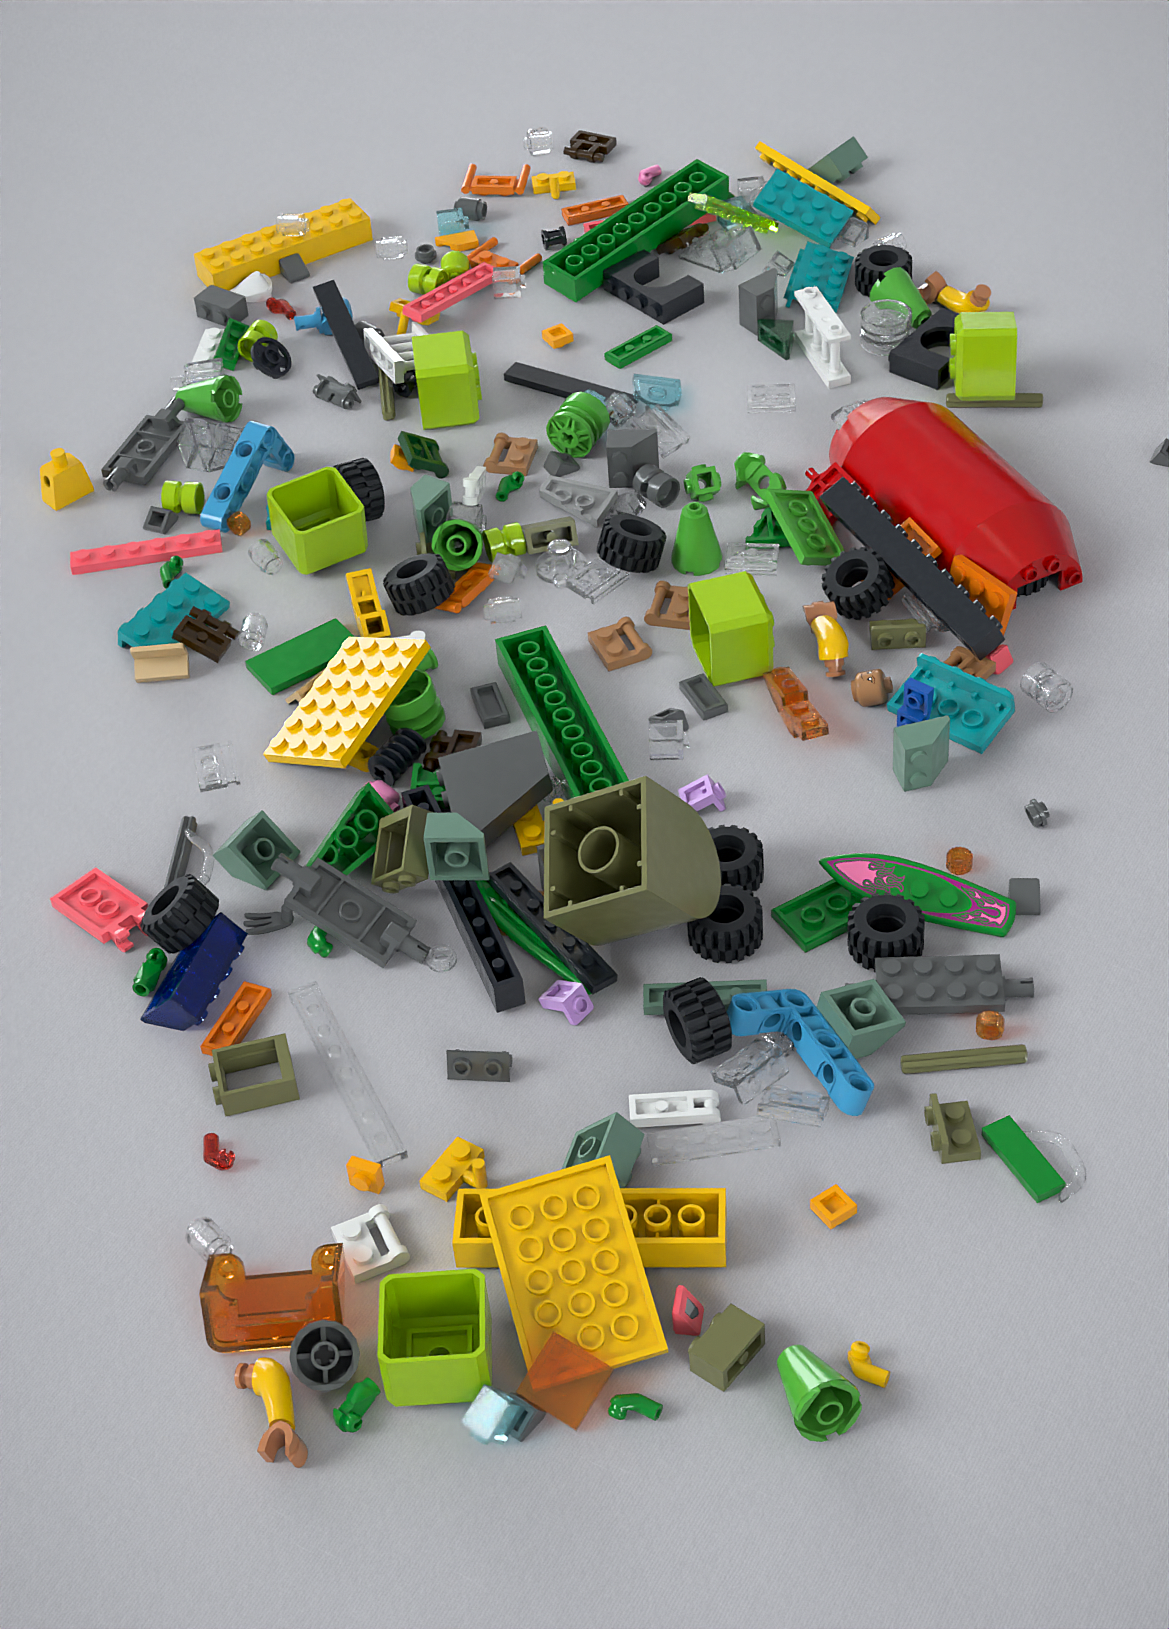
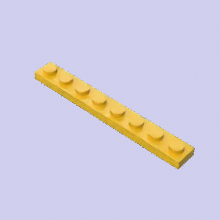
[755,141,881,225]

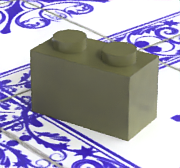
[521,516,579,555]
[688,1303,765,1392]

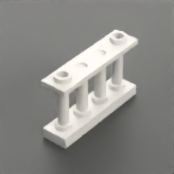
[794,286,851,389]
[364,322,429,384]

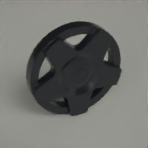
[251,337,292,379]

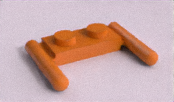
[461,164,531,196]
[467,237,542,283]
[434,562,501,613]

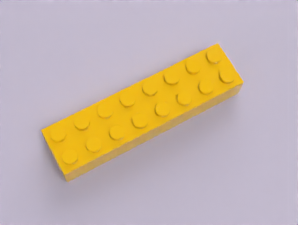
[194,198,373,291]
[452,1188,727,1268]

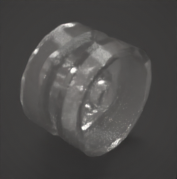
[860,299,912,356]

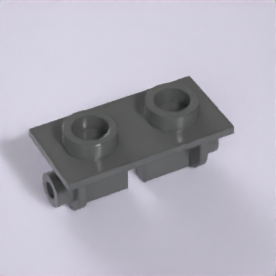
[313,374,362,409]
[446,1049,513,1082]

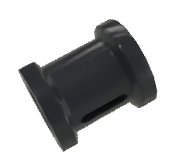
[541,226,567,249]
[393,370,417,398]

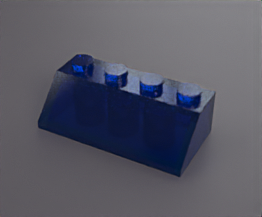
[140,912,248,1031]

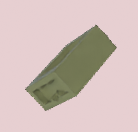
[371,805,434,894]
[208,1033,300,1117]

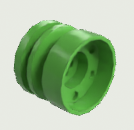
[546,392,610,458]
[384,669,446,739]

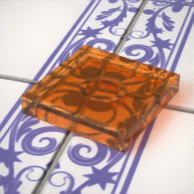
[516,1331,614,1431]

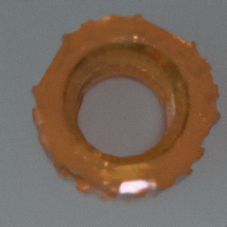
[227,511,251,536]
[946,847,973,875]
[976,1010,1005,1040]

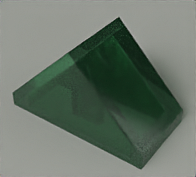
[757,319,794,360]

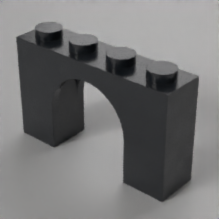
[603,249,704,325]
[888,308,959,390]

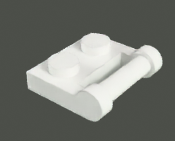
[331,1204,410,1284]

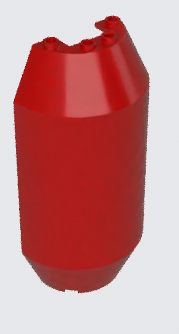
[829,397,1083,610]

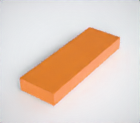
[561,195,629,226]
[200,981,272,1056]

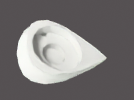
[230,271,273,303]

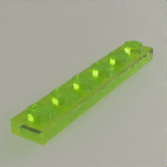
[687,192,779,234]

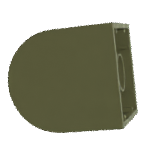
[544,776,721,946]

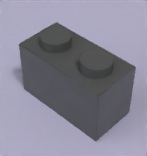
[194,285,249,327]

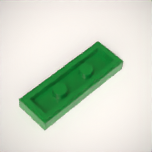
[212,318,250,371]
[604,325,672,369]
[981,1115,1066,1203]

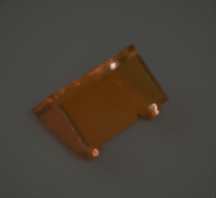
[199,1243,345,1353]

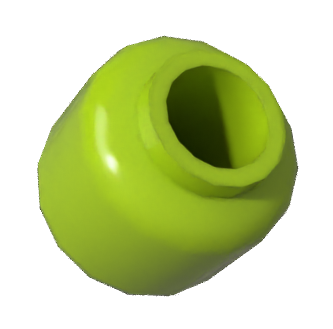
[441,251,470,281]

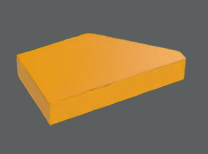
[435,230,479,252]

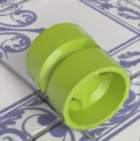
[408,263,449,295]
[237,320,278,362]
[161,480,205,514]
[482,522,526,563]

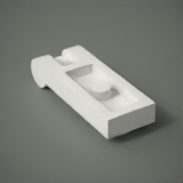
[462,466,486,506]
[629,1090,721,1128]

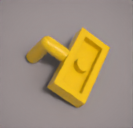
[531,171,576,199]
[389,298,440,335]
[513,798,564,856]
[419,1136,488,1202]

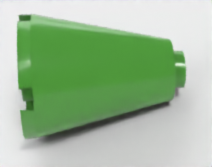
[869,267,932,329]
[175,375,243,423]
[671,502,723,576]
[432,519,483,571]
[777,1345,862,1442]

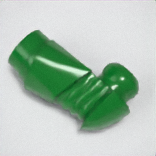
[132,948,168,997]
[333,1377,381,1433]

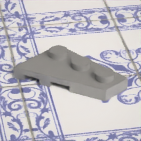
[539,475,618,528]

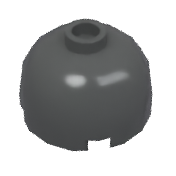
[289,1319,360,1391]

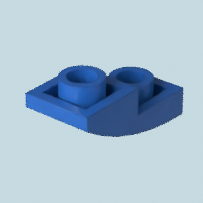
[897,677,934,727]

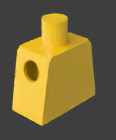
[40,448,95,511]

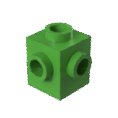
[684,464,722,502]

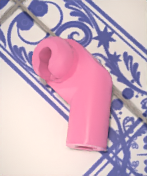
[638,164,661,186]

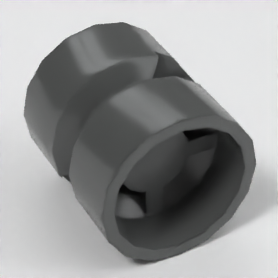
[633,463,680,508]

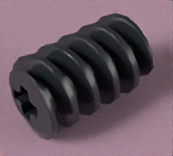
[368,728,427,787]

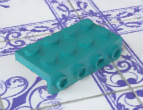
[752,169,853,249]
[783,241,854,313]
[117,572,230,648]
[887,653,1015,754]

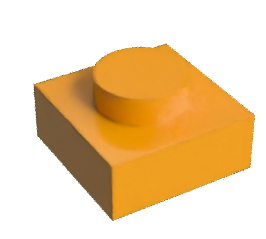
[542,323,574,349]
[390,444,414,472]
[346,1155,385,1194]
[810,1184,857,1230]

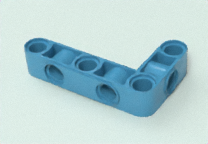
[200,421,295,533]
[726,989,874,1116]

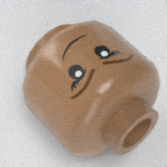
[851,669,893,707]

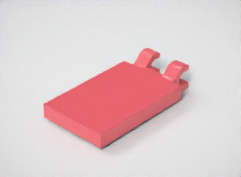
[50,867,148,953]

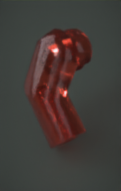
[266,297,296,320]
[203,1133,235,1171]

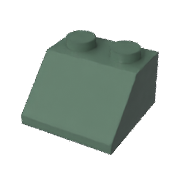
[808,136,868,184]
[410,475,454,543]
[893,715,950,792]
[212,810,301,890]
[424,813,490,880]
[816,979,906,1059]
[561,1112,645,1188]

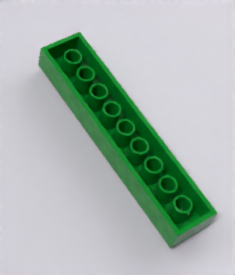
[543,159,729,302]
[495,625,629,800]

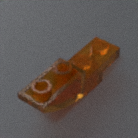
[763,667,829,741]

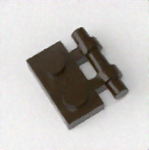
[563,130,617,163]
[656,223,709,255]
[172,606,240,663]
[423,729,482,773]

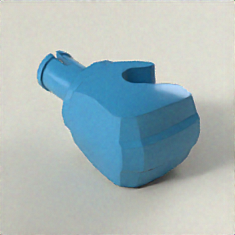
[294,297,353,335]

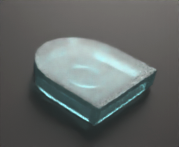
[632,374,682,411]

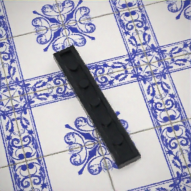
[313,280,379,390]
[504,362,638,415]
[486,862,618,995]

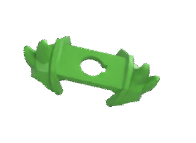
[734,452,787,510]

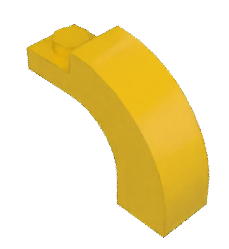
[345,568,391,638]

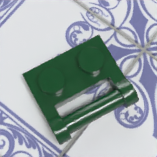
[397,431,449,478]

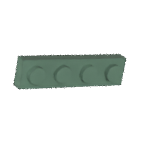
[643,979,767,1015]

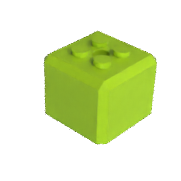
[949,312,1017,401]
[411,330,482,430]
[267,466,368,575]
[688,571,775,687]
[377,1268,492,1407]

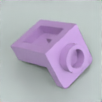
[678,774,726,812]
[539,980,594,1025]

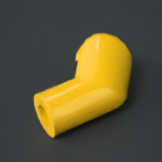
[847,1341,890,1388]

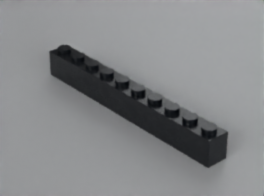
[819,477,1005,661]
[401,784,526,1013]

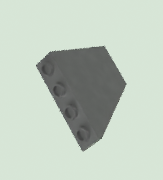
[436,730,553,847]

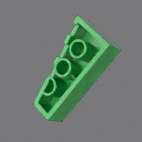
[306,782,394,876]

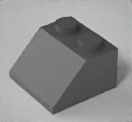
[738,268,778,336]
[606,429,659,488]

